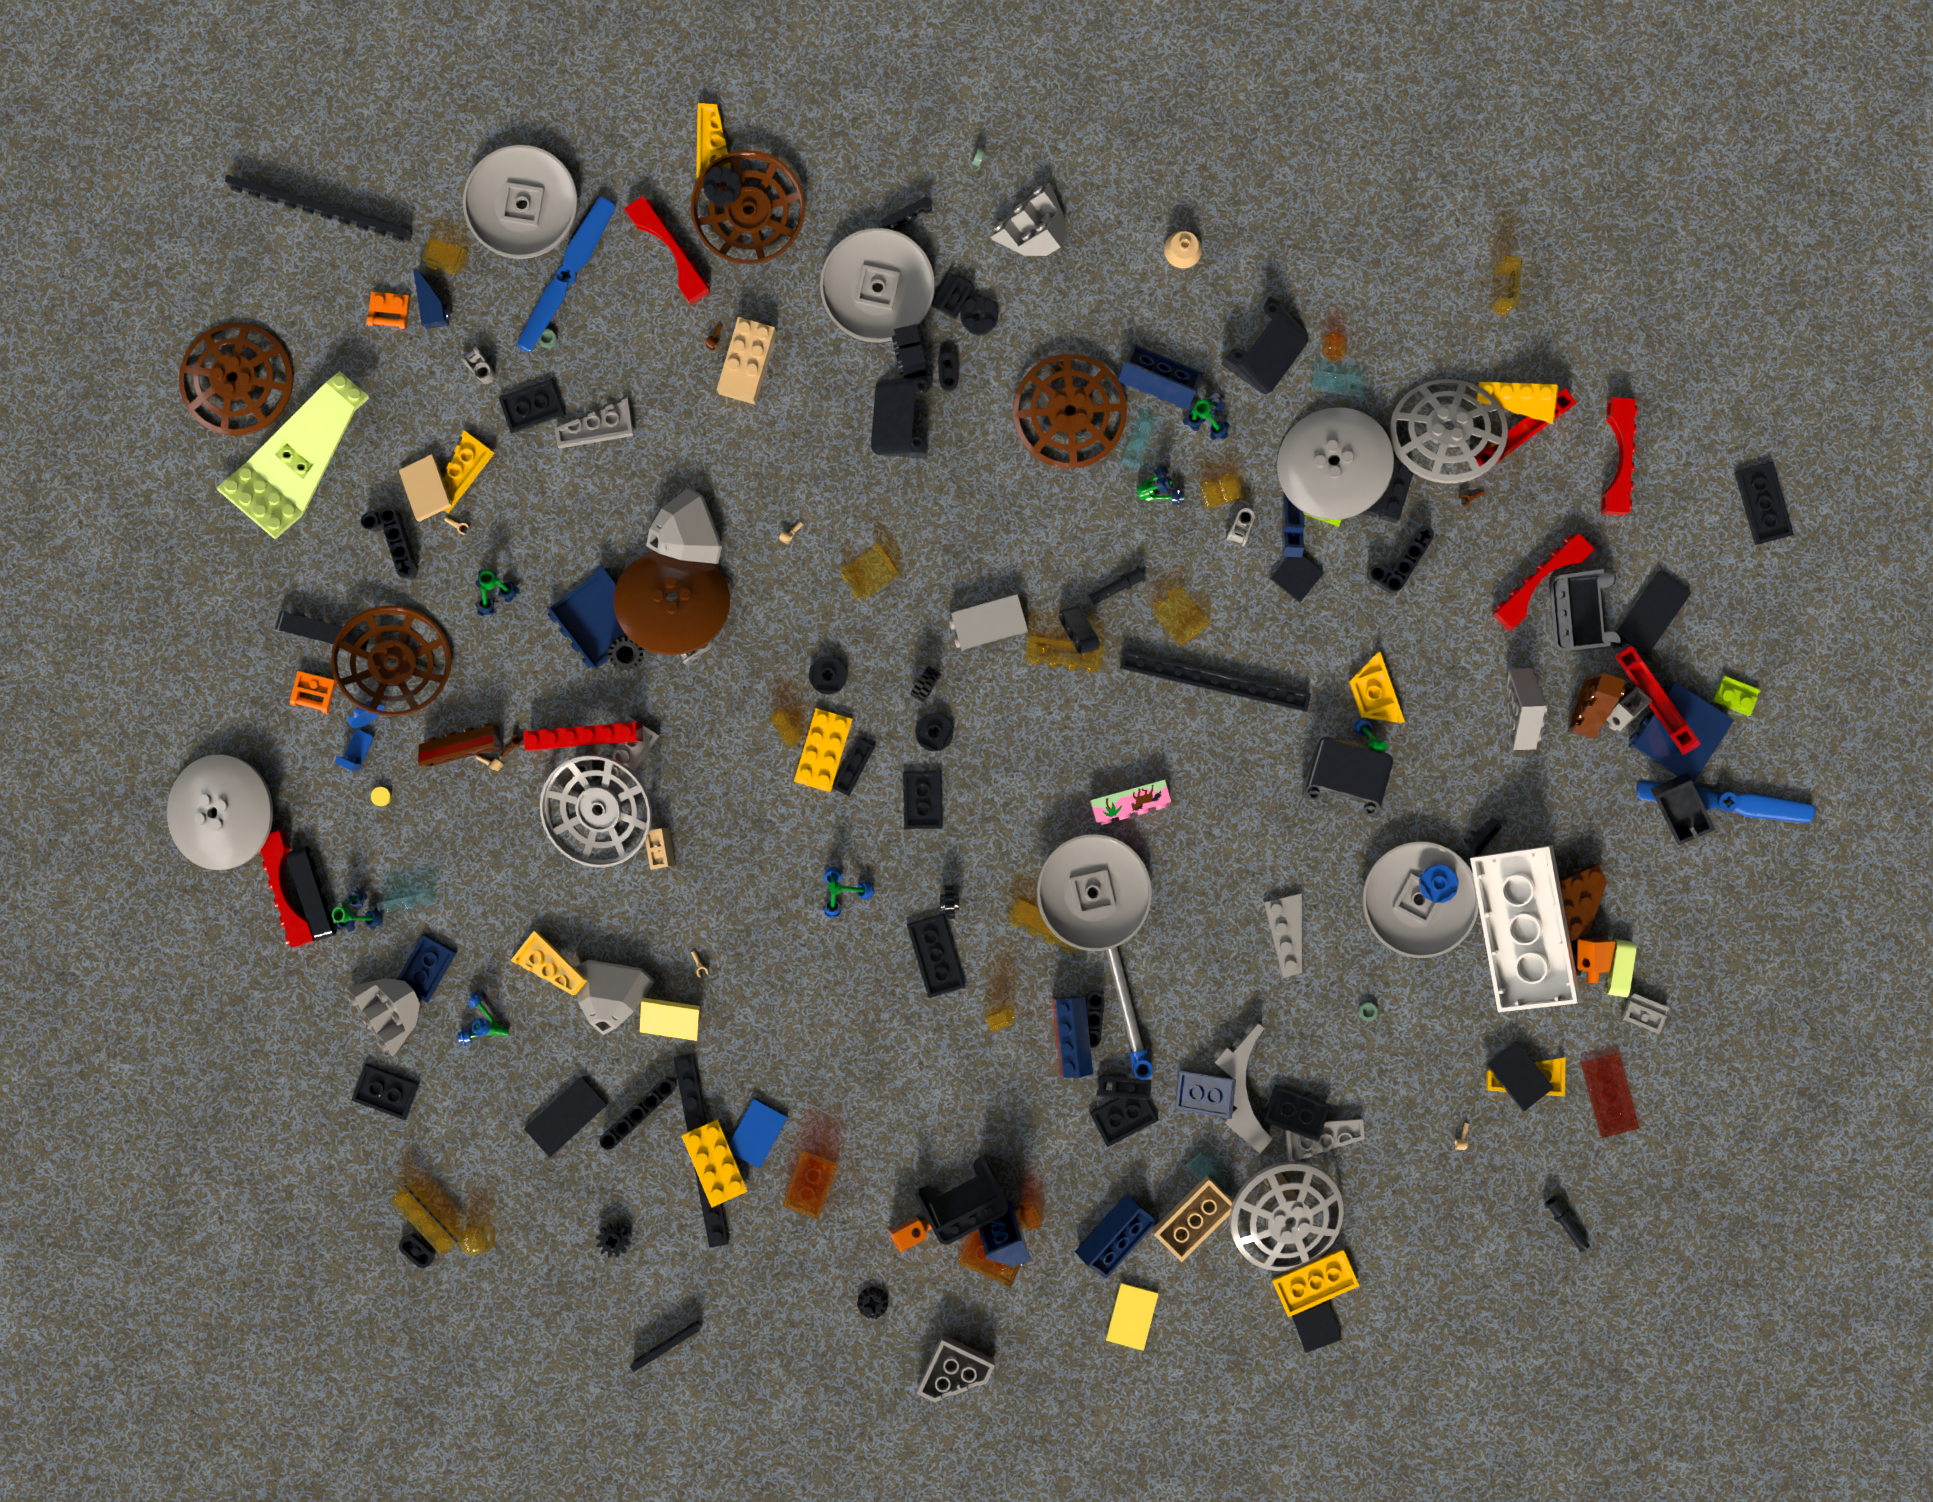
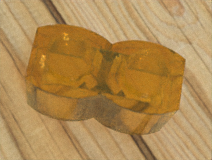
[422,238,468,275]
[1199,473,1244,510]
[769,708,803,748]
[985,1005,1015,1033]

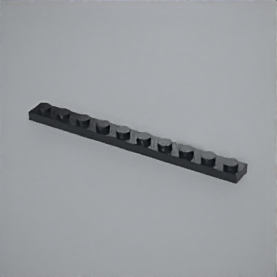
[224,175,412,242]
[1120,650,1311,712]
[674,1053,729,1248]

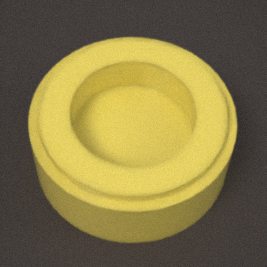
[371,787,392,806]

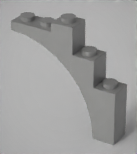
[1213,1022,1272,1153]

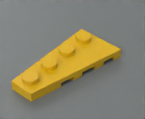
[696,103,731,180]
[1477,382,1558,424]
[443,430,495,514]
[511,931,587,995]
[1486,1057,1566,1096]

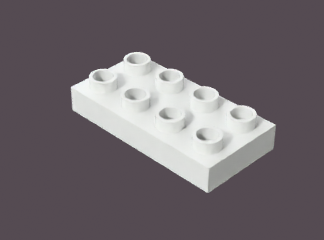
[1470,845,1581,1012]

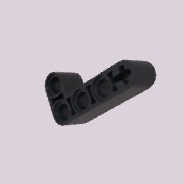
[361,506,418,580]
[1367,526,1434,593]

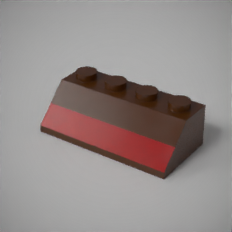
[418,723,503,767]

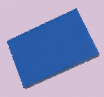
[729,1098,788,1169]

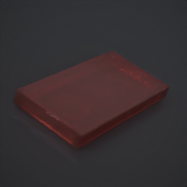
[1580,1053,1639,1138]

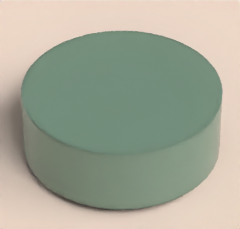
[972,146,986,167]
[538,328,557,348]
[1358,1001,1378,1021]

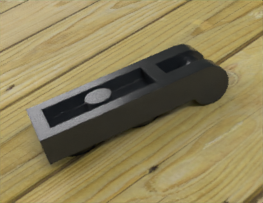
[881,197,932,231]
[1096,1076,1152,1100]

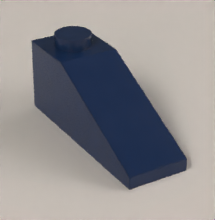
[413,268,451,329]

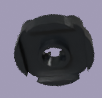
[703,166,742,207]
[960,297,998,336]
[809,656,847,695]
[915,713,953,752]

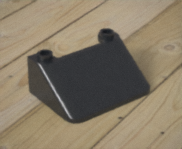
[1221,297,1308,394]
[871,377,933,459]
[1549,569,1622,652]
[1302,737,1393,818]
[915,1154,1008,1245]

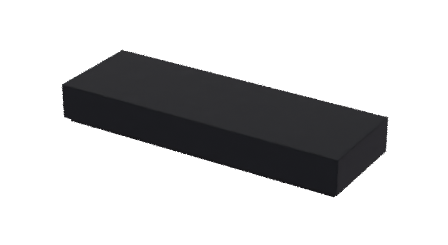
[832,737,875,796]

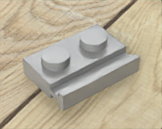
[1621,993,1670,1034]

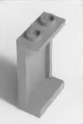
[949,594,1028,651]

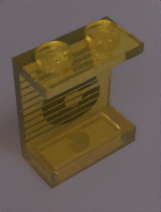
[1490,256,1523,315]
[839,543,900,601]
[1151,587,1211,648]

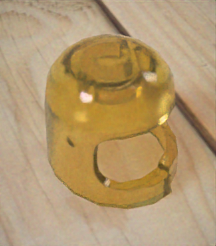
[459,1225,495,1256]

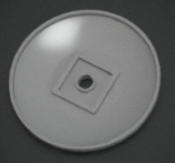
[463,145,578,259]
[820,228,935,343]
[1277,407,1394,520]
[167,755,273,870]
[1036,834,1152,951]
[1362,842,1479,958]

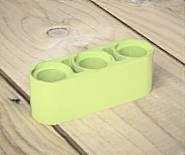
[1605,939,1636,997]

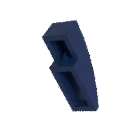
[1282,497,1304,557]

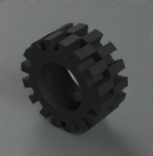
[608,635,643,671]
[910,666,941,703]

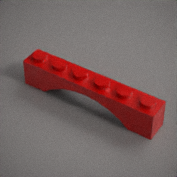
[624,196,710,305]
[1474,388,1577,467]
[1601,397,1638,516]
[1492,533,1595,631]
[1615,646,1701,755]
[523,722,643,751]
[259,831,315,948]

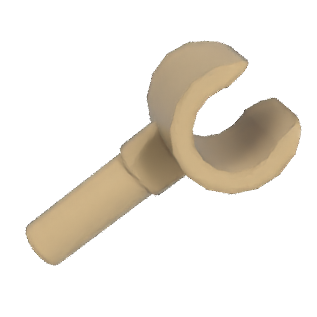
[444,517,470,535]
[779,522,803,543]
[476,755,504,771]
[691,951,708,978]
[1455,1123,1469,1150]

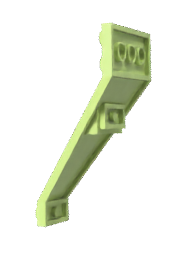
[217,371,369,539]

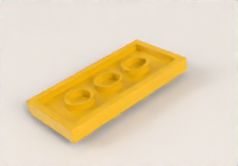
[794,708,853,792]
[681,1119,747,1208]
[1272,1249,1359,1317]

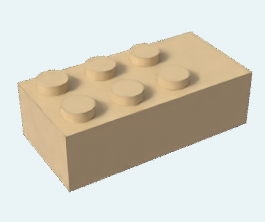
[717,317,777,405]
[1153,1175,1234,1262]

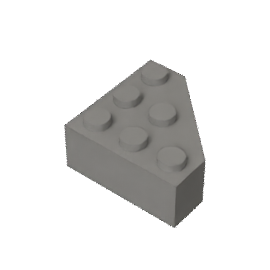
[1506,668,1548,750]
[917,1334,995,1402]

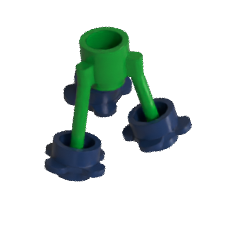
[1183,393,1230,440]
[1137,464,1186,508]
[475,569,520,616]
[332,886,383,932]

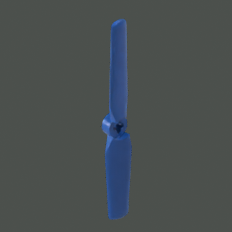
[517,196,616,352]
[1637,781,1815,823]

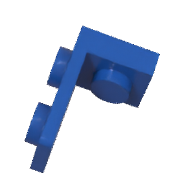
[334,729,374,772]

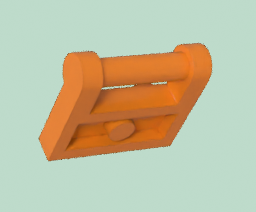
[367,292,410,329]
[290,671,336,714]

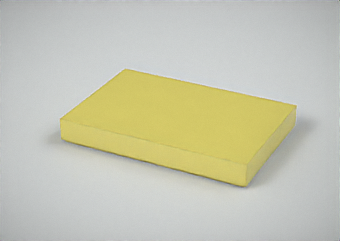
[640,998,700,1041]
[1106,1282,1158,1351]

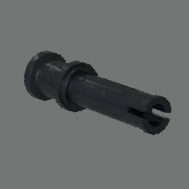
[1089,566,1146,606]
[1544,1195,1590,1252]

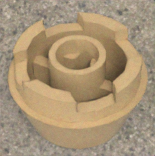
[1164,231,1202,268]

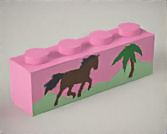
[1090,780,1171,825]

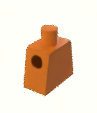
[1577,938,1616,984]
[889,1217,932,1252]

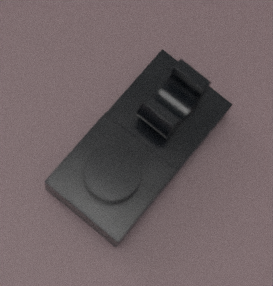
[1464,817,1502,856]

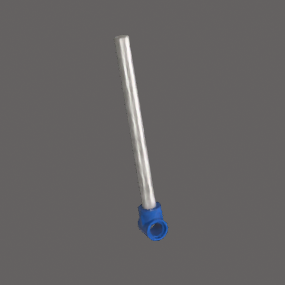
[1106,947,1153,1080]

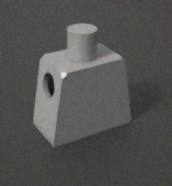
[1606,687,1652,731]

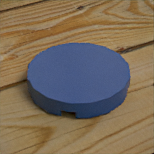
[348,701,385,728]
[1419,864,1459,903]

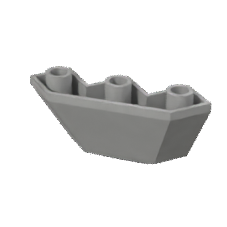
[991,183,1066,256]
[646,488,722,564]
[575,960,655,1035]
[347,978,420,1056]

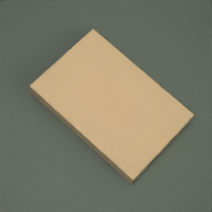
[399,454,452,522]

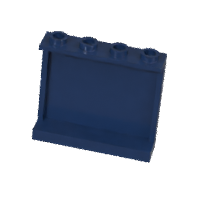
[546,566,626,669]
[1628,682,1734,783]

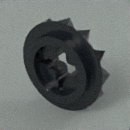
[857,1287,888,1319]

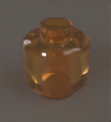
[1322,331,1347,362]
[1016,1200,1044,1231]

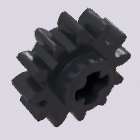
[940,885,960,919]
[596,1222,631,1258]

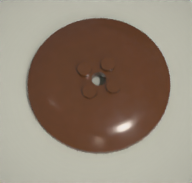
[614,551,730,655]

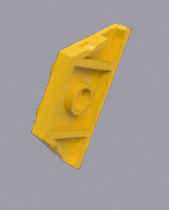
[1349,652,1405,723]

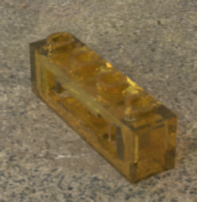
[1025,636,1104,673]

